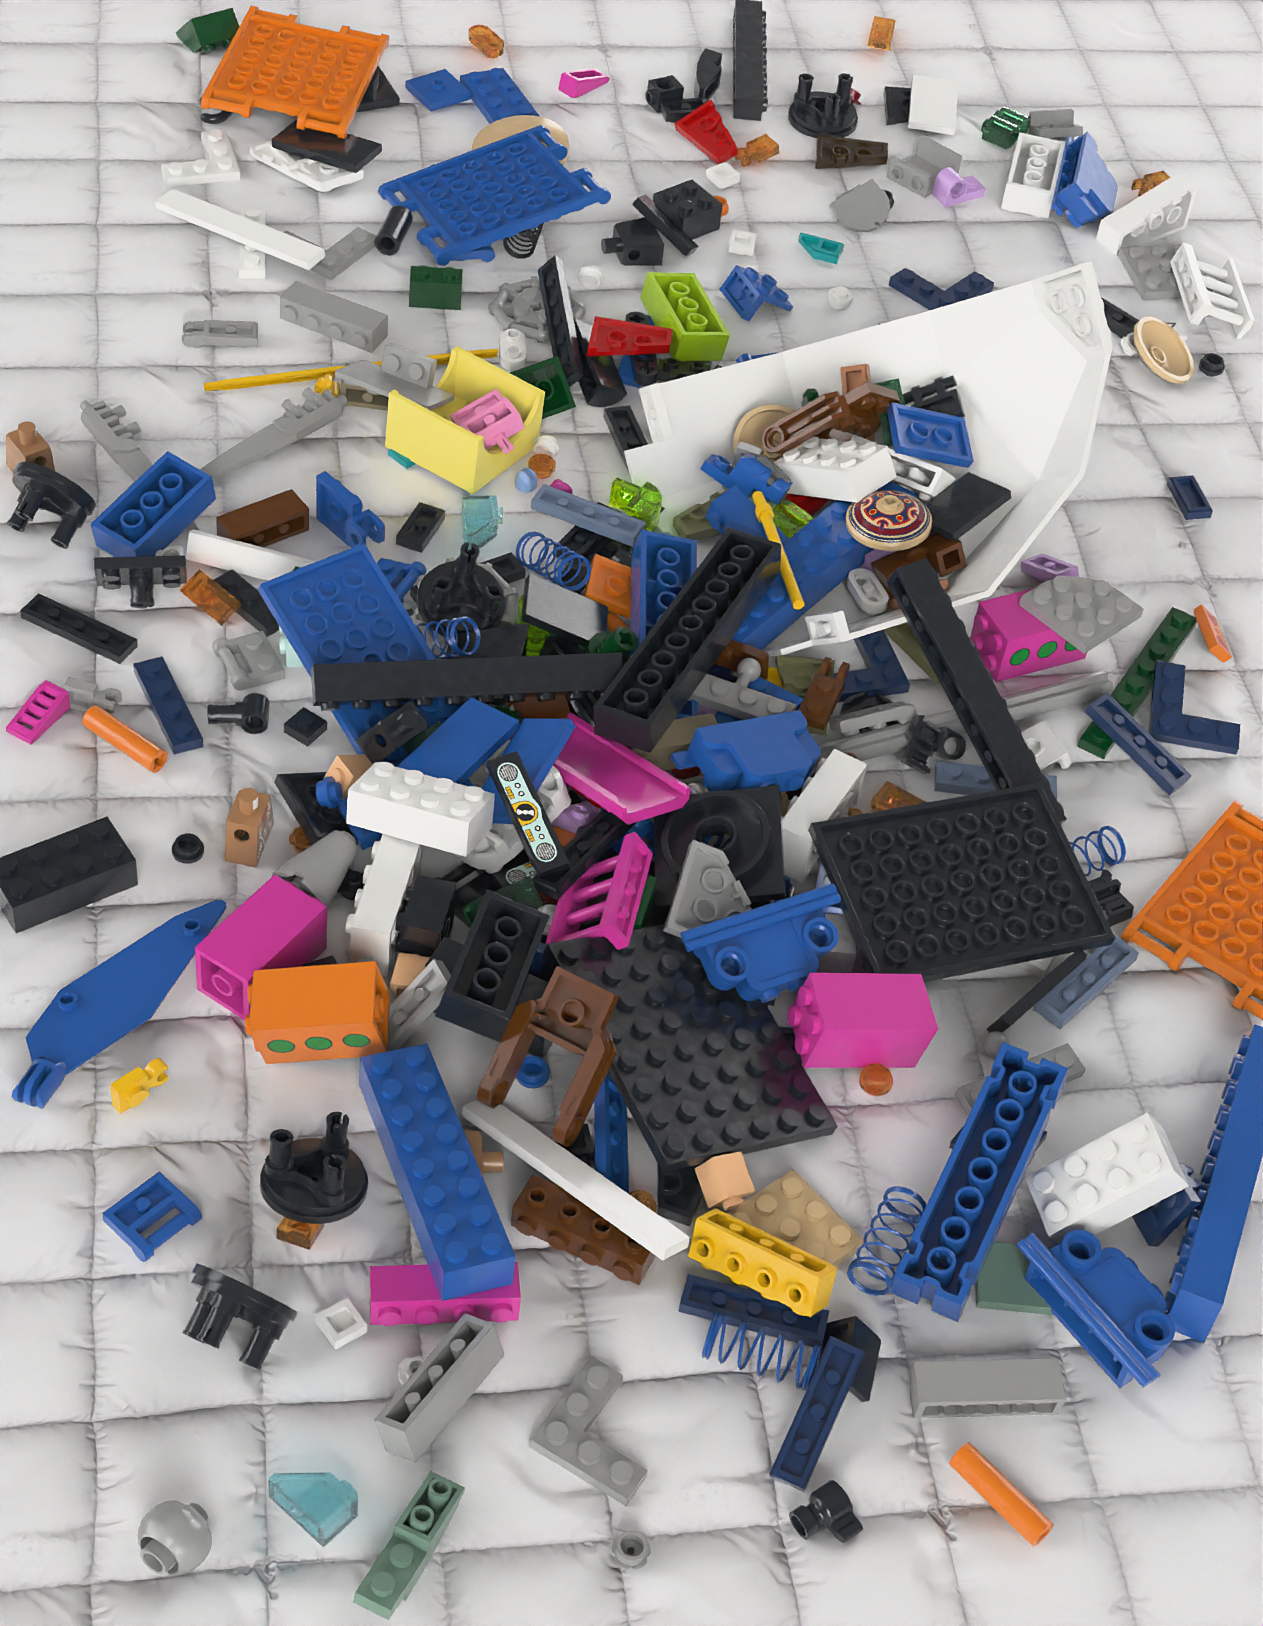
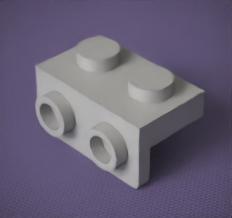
[1028,109,1083,141]

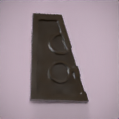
[815,135,888,169]

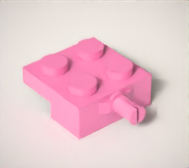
[449,389,525,454]

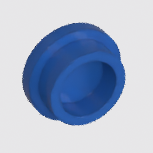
[316,776,343,809]
[516,1055,550,1089]

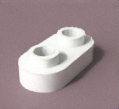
[499,328,527,371]
[847,568,889,615]

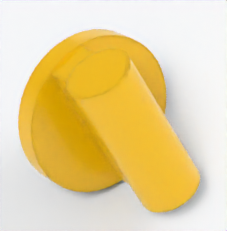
[314,374,340,397]

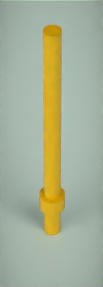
[752,491,805,610]

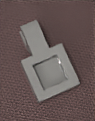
[64,677,122,714]

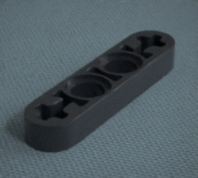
[625,312,659,386]

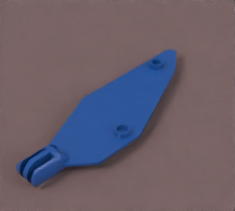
[11,900,227,1109]

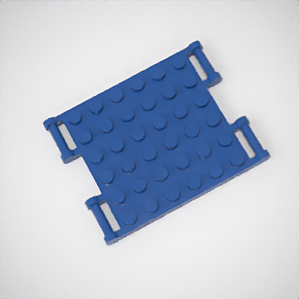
[378,125,611,266]

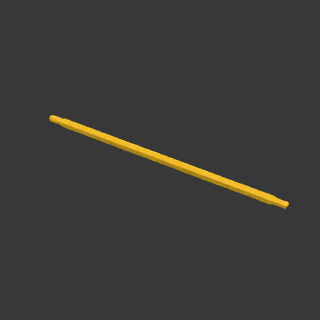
[204,348,498,391]

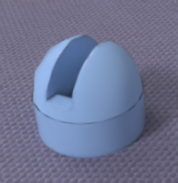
[515,468,538,492]

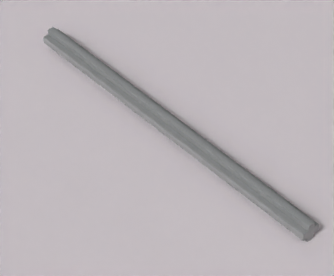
[679,670,1113,786]

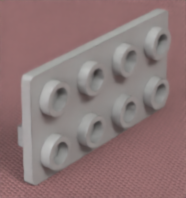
[335,343,455,411]

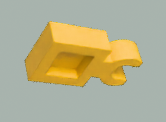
[110,1057,169,1114]

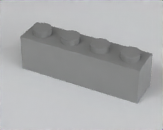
[280,281,388,353]
[374,1313,504,1463]

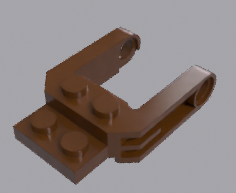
[762,382,900,454]
[477,966,620,1147]

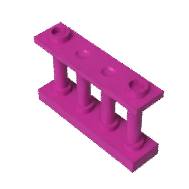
[545,832,653,950]

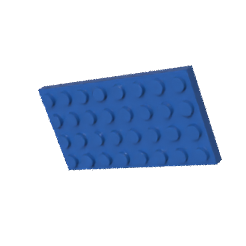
[258,543,462,767]

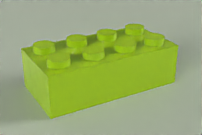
[640,272,730,362]

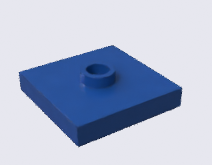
[405,69,471,112]

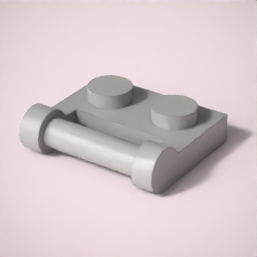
[212,631,285,691]

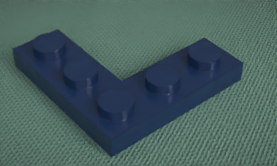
[888,268,994,310]
[833,630,910,703]
[1149,660,1241,755]

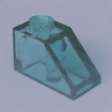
[461,496,503,550]
[268,1472,358,1548]

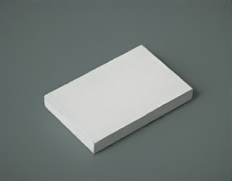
[908,74,959,135]

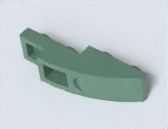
[353,1471,465,1620]

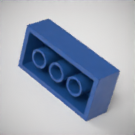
[91,451,216,557]

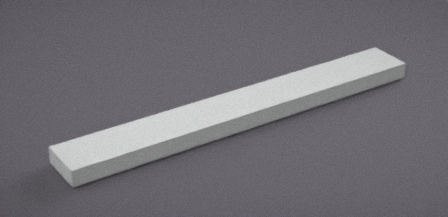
[155,189,325,270]
[462,1100,690,1260]

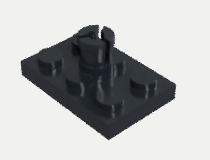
[94,555,187,608]

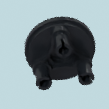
[788,73,858,138]
[7,462,96,549]
[417,542,505,639]
[260,1112,368,1224]
[182,1263,298,1371]

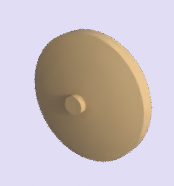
[472,115,569,165]

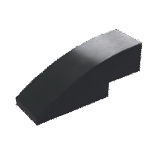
[694,48,722,102]

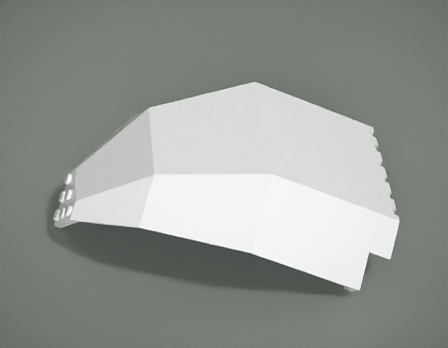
[624,261,1113,657]

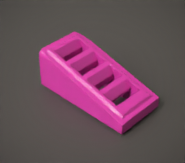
[558,68,609,98]
[6,680,70,744]

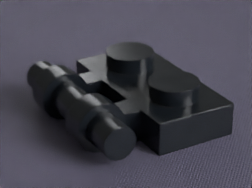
[902,375,965,418]

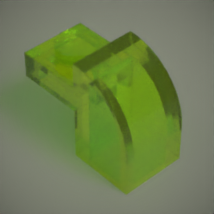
[609,477,662,532]

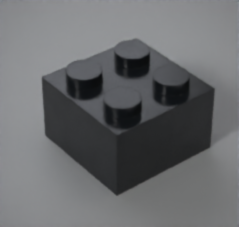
[653,179,723,239]
[395,875,456,957]

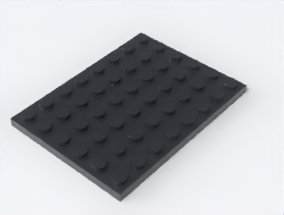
[808,783,1115,982]
[544,925,838,1172]

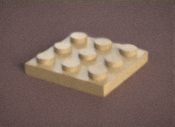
[727,1169,864,1266]

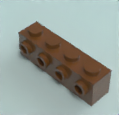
[511,1174,656,1285]

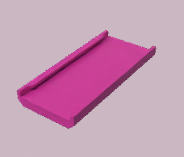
[509,713,690,825]

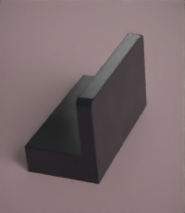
[818,1316,881,1402]

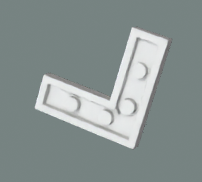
[161,129,241,187]

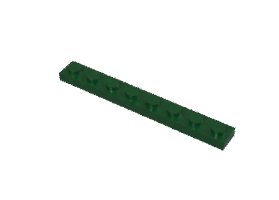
[1077,607,1197,759]

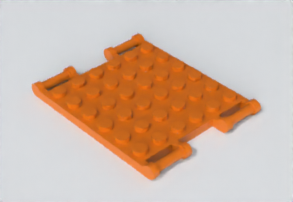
[201,6,389,139]
[1121,800,1263,1020]

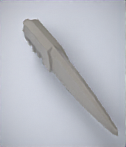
[200,387,347,478]
[80,400,199,531]

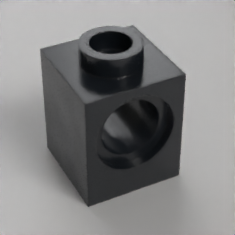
[645,75,684,113]

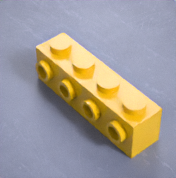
[688,1208,838,1317]

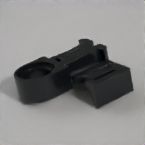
[901,715,966,774]
[1088,869,1134,927]

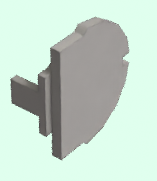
[829,179,890,232]

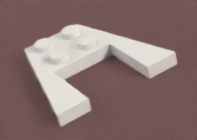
[249,140,364,192]

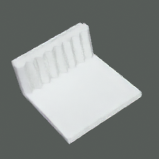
[1021,720,1072,770]

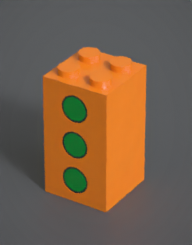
[245,961,390,1064]

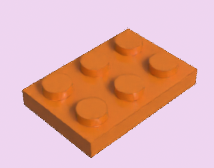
[583,554,631,620]

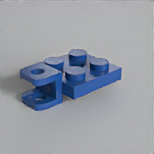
[316,471,385,548]

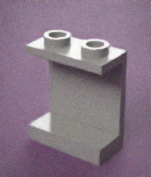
[887,136,962,198]

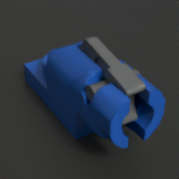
[700,453,793,506]

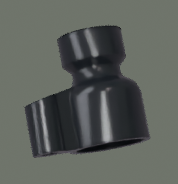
[789,1480,863,1543]

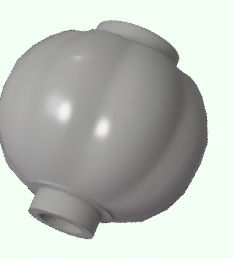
[137,1500,212,1576]

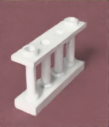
[1170,243,1254,339]

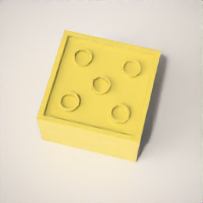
[385,346,545,494]

